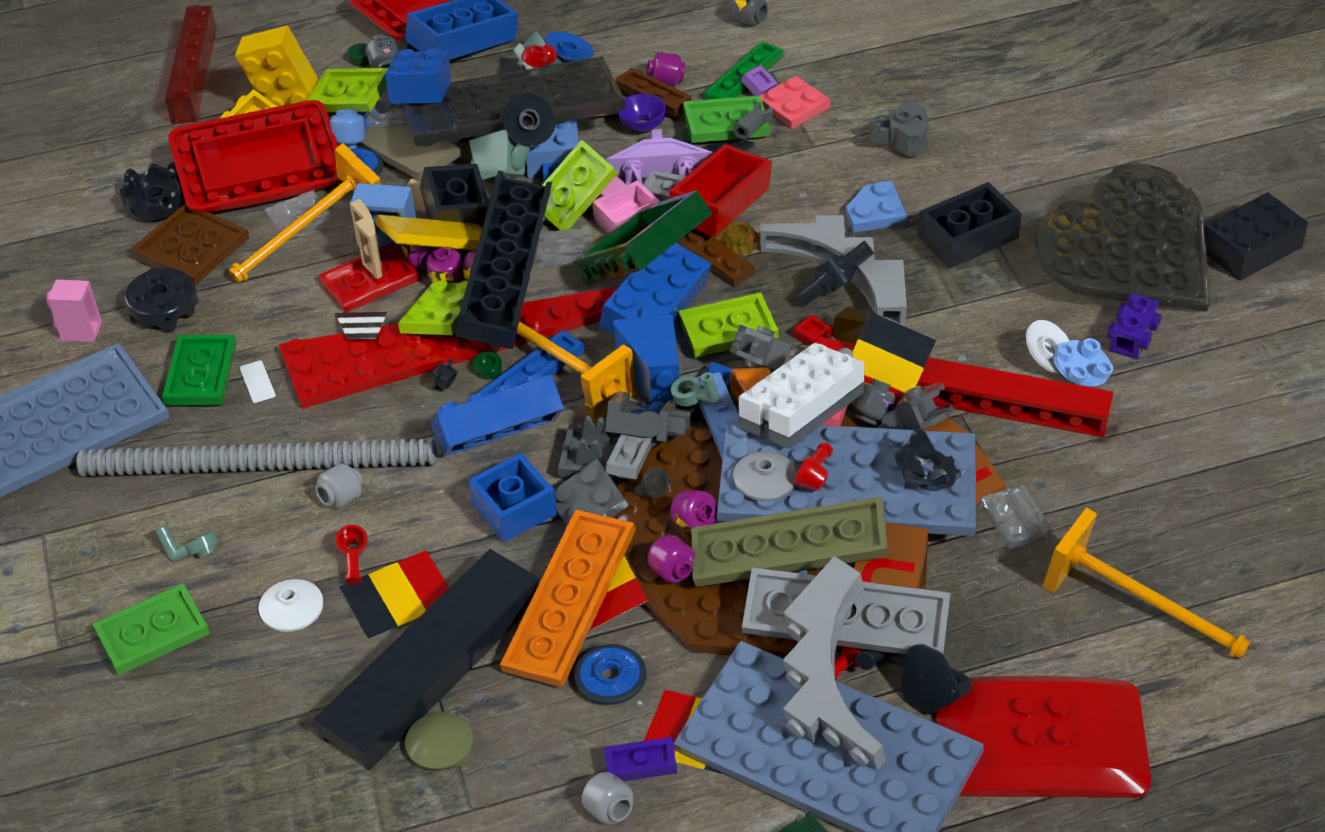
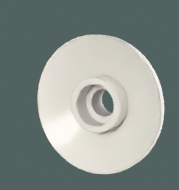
[1026,320,1070,374]
[259,579,323,632]

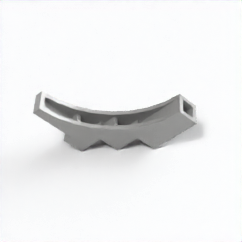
[760,215,907,327]
[783,556,886,771]

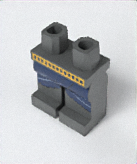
[605,391,692,442]

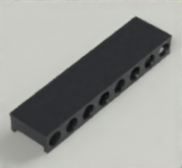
[455,170,552,349]
[313,549,540,771]

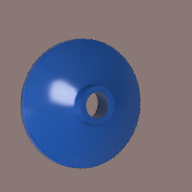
[545,31,594,62]

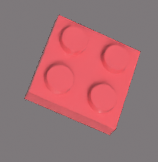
[760,76,831,129]

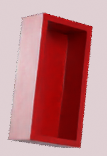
[669,144,772,237]

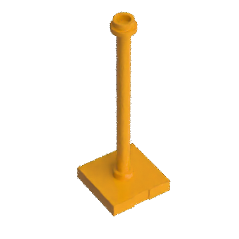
[228,143,381,283]
[517,321,637,423]
[1042,507,1251,659]

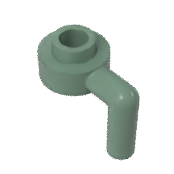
[671,372,719,406]
[155,524,219,562]

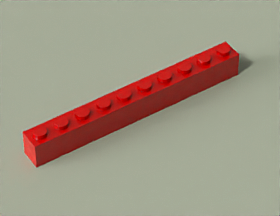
[816,337,1114,438]

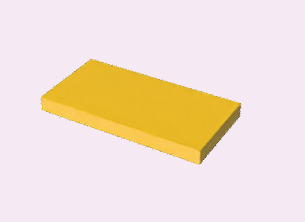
[375,215,482,250]

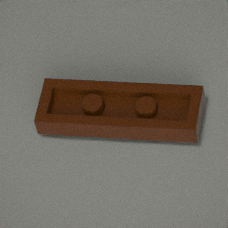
[615,67,691,117]
[678,229,755,288]

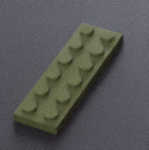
[691,496,889,587]

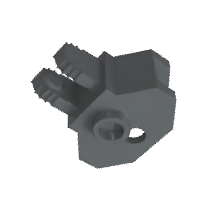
[867,102,929,157]
[729,324,795,370]
[881,383,954,430]

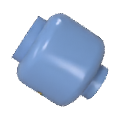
[330,109,365,149]

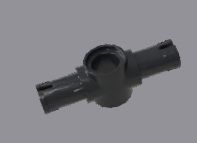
[796,240,874,306]

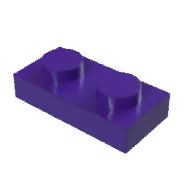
[604,737,677,781]

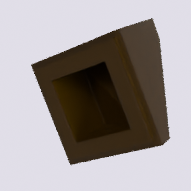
[833,306,868,344]

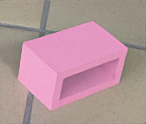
[46,279,102,342]

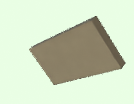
[357,113,461,181]

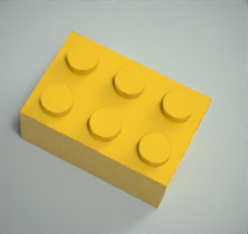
[235,25,319,106]

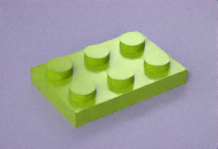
[306,68,388,112]
[542,140,619,234]
[398,280,468,335]
[679,293,779,358]

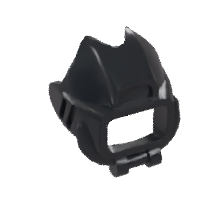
[895,429,961,491]

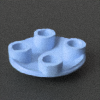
[1054,338,1113,387]

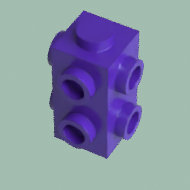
[1107,293,1162,360]

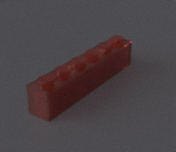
[165,5,217,124]

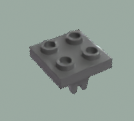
[558,416,621,482]

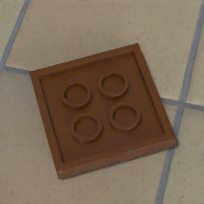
[131,203,250,285]

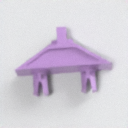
[605,129,713,185]

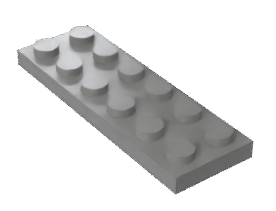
[742,567,950,655]

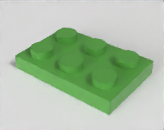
[683,96,770,143]
[93,583,210,676]

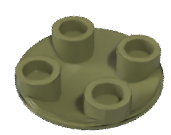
[405,712,473,770]

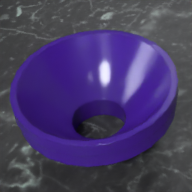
[618,94,665,133]

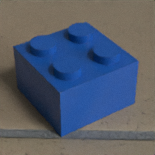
[385,49,452,104]
[468,453,557,542]

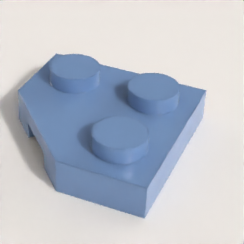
[846,181,907,233]

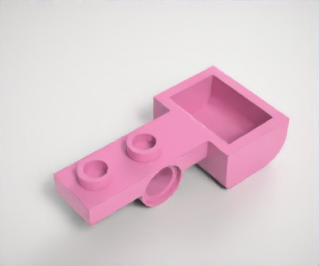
[593,176,661,234]

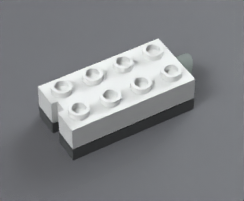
[739,343,864,449]

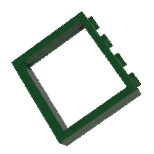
[572,190,712,285]

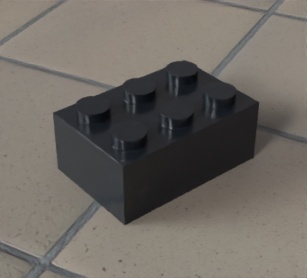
[918,182,1022,268]
[1200,192,1308,281]

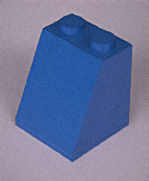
[613,315,679,404]

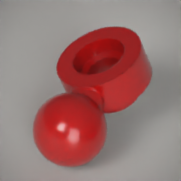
[521,45,557,69]

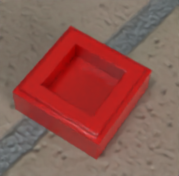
[793,314,834,346]

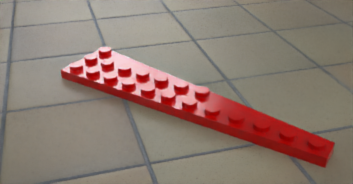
[279,286,620,409]

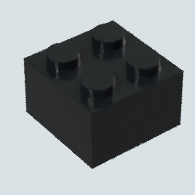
[420,164,489,227]

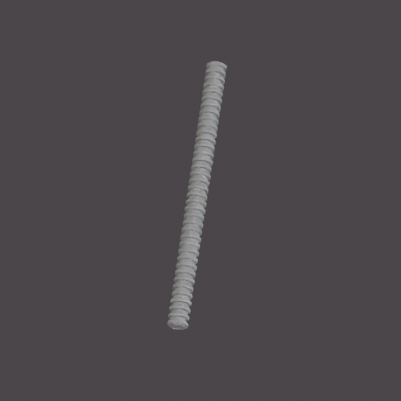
[76,438,437,477]

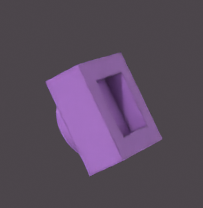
[741,65,778,96]

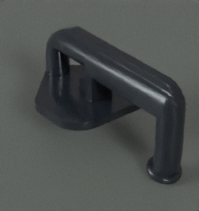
[856,644,973,714]

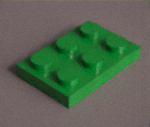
[162,335,237,405]

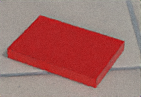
[319,242,420,313]

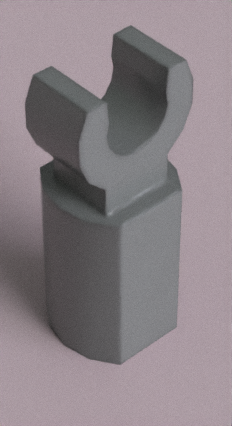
[734,102,773,141]

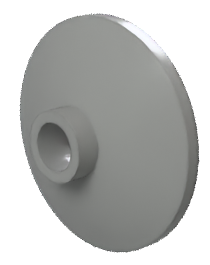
[733,451,797,501]

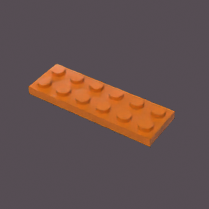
[500,510,636,688]

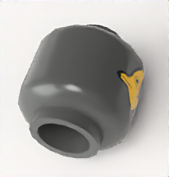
[730,0,769,26]

